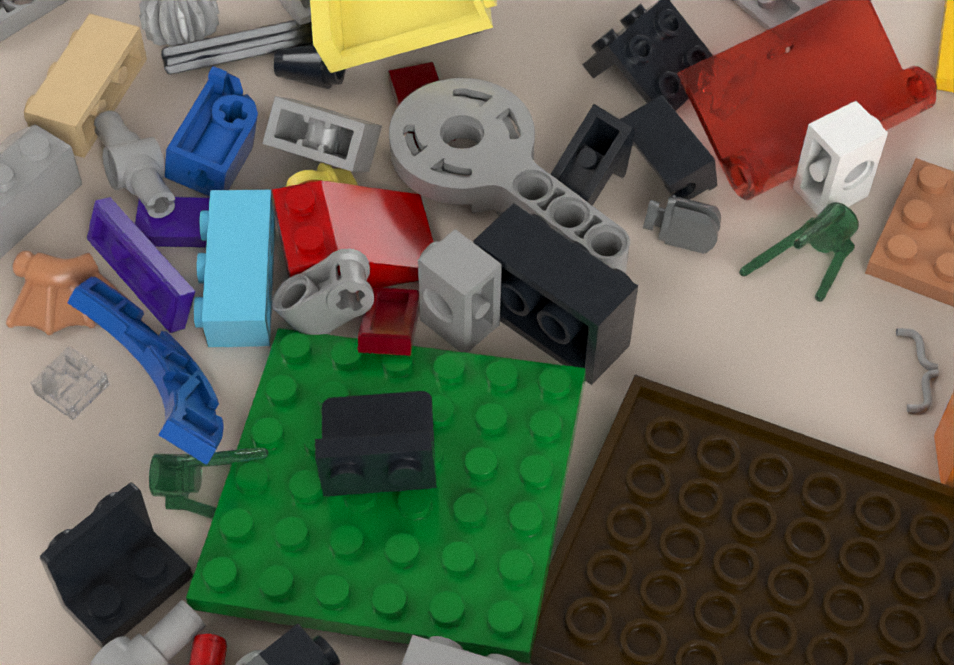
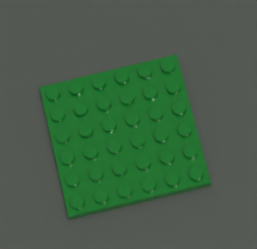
[186,328,586,664]

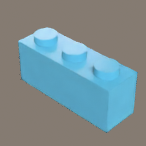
[194,190,276,347]

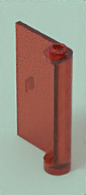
[677,0,937,200]

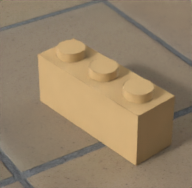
[23,13,147,158]

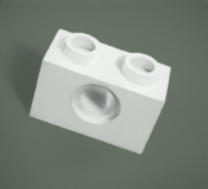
[793,101,888,220]

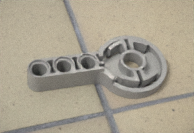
[389,78,630,273]

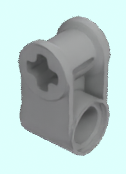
[272,249,374,335]

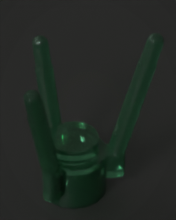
[739,202,859,302]
[149,448,269,519]

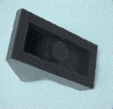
[550,104,636,206]

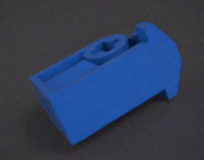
[164,66,258,196]

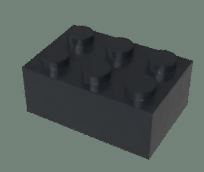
[473,203,638,385]

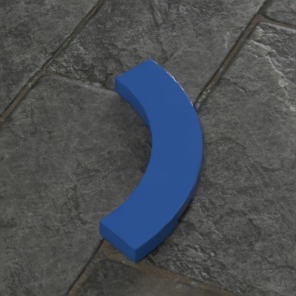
[67,276,224,465]

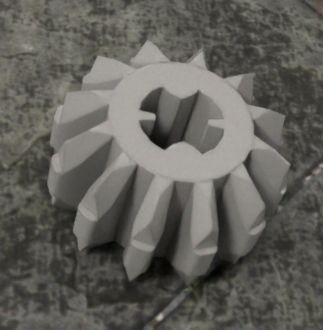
[139,0,219,47]

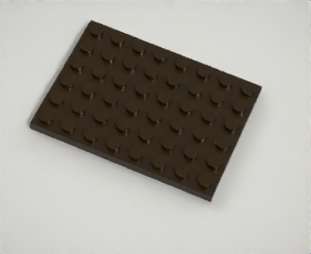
[530,375,954,665]

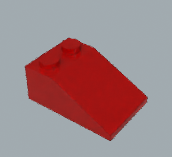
[272,180,434,293]

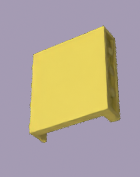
[310,0,497,73]

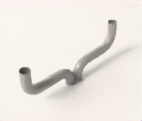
[896,328,939,412]

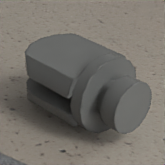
[643,197,721,253]

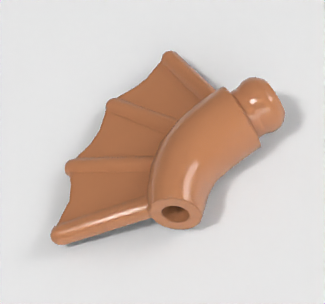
[6,250,129,335]

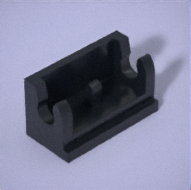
[620,95,718,200]

